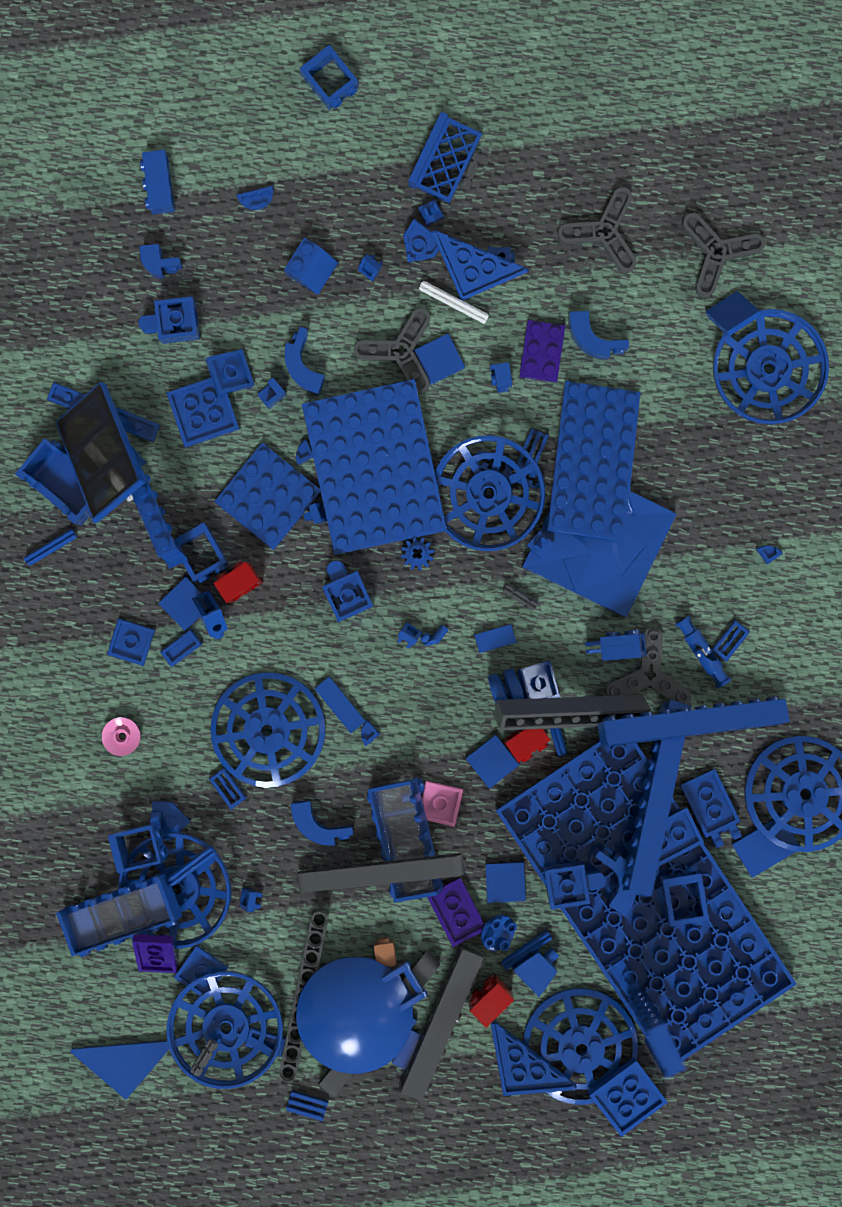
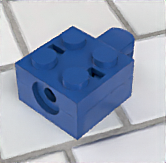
[138,297,200,344]
[322,561,374,622]
[585,629,647,661]
[543,861,606,910]

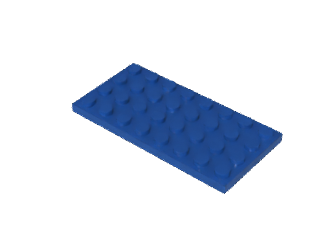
[547,381,641,542]

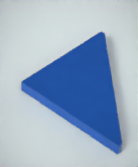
[432,230,529,301]
[491,1020,577,1096]
[70,1041,169,1100]

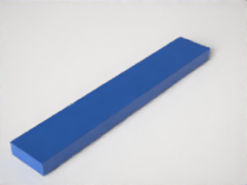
[46,382,160,443]

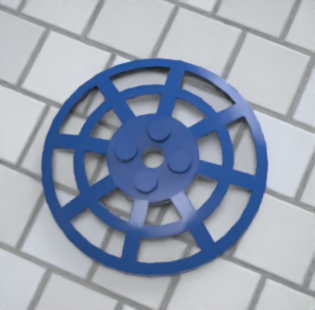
[713,309,829,425]
[435,435,545,551]
[210,672,326,787]
[744,736,842,852]
[118,832,231,949]
[167,971,283,1089]
[523,988,638,1105]

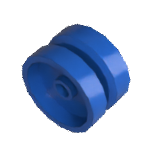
[487,668,524,704]

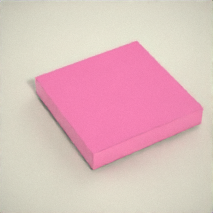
[422,780,463,827]

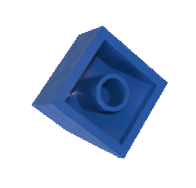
[284,237,338,295]

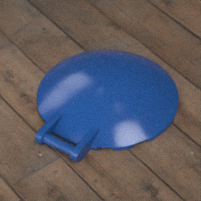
[296,957,428,1074]

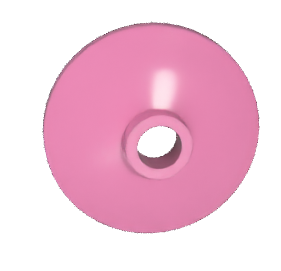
[102,717,141,756]

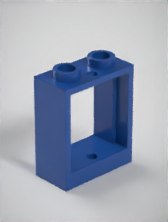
[299,45,359,110]
[173,523,229,583]
[108,821,168,874]
[659,870,709,928]

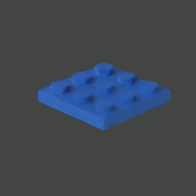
[166,378,240,448]
[588,1058,668,1137]

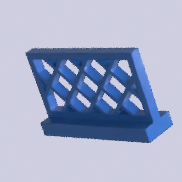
[408,112,482,204]

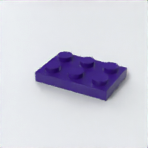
[519,320,565,383]
[427,877,485,947]
[132,934,178,973]

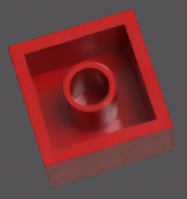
[214,561,263,604]
[503,729,551,763]
[468,974,514,1028]

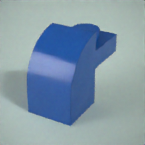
[139,244,183,279]

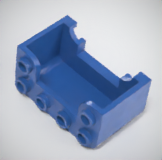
[15,438,111,526]

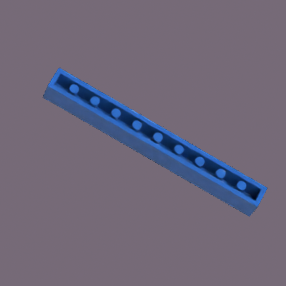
[597,697,790,747]
[622,699,692,897]

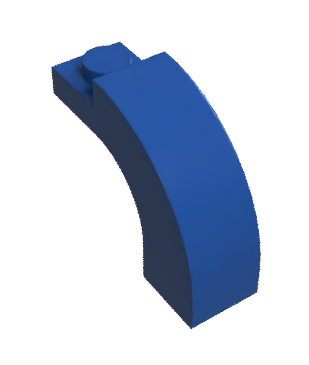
[568,311,629,359]
[285,327,325,396]
[291,800,354,846]
[593,848,636,917]

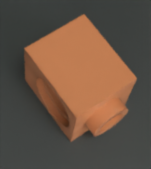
[374,937,396,967]

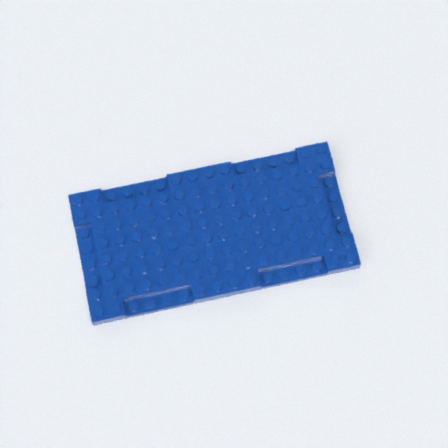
[495,739,797,1061]

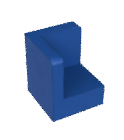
[258,378,286,409]

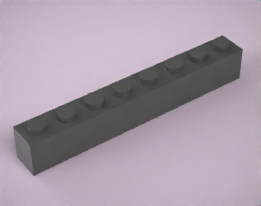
[494,694,651,731]
[399,944,484,1101]

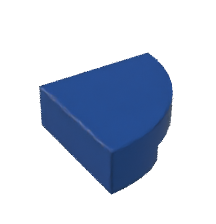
[296,439,313,465]
[756,545,783,565]
[361,720,380,746]

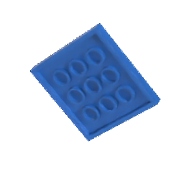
[214,443,321,550]

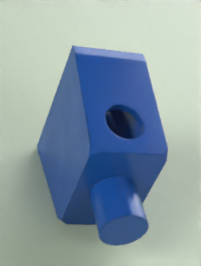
[191,591,228,639]
[512,947,559,997]

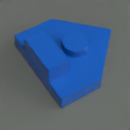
[403,219,440,263]
[150,801,191,841]

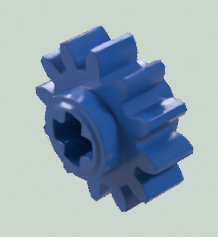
[401,537,434,571]

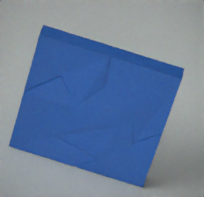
[522,491,677,618]

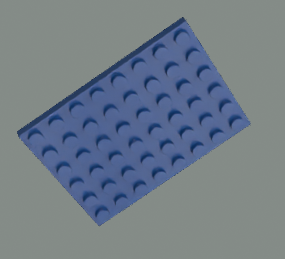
[302,379,447,555]

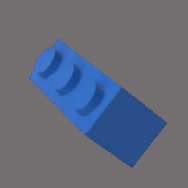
[140,150,175,214]

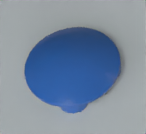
[481,914,517,951]

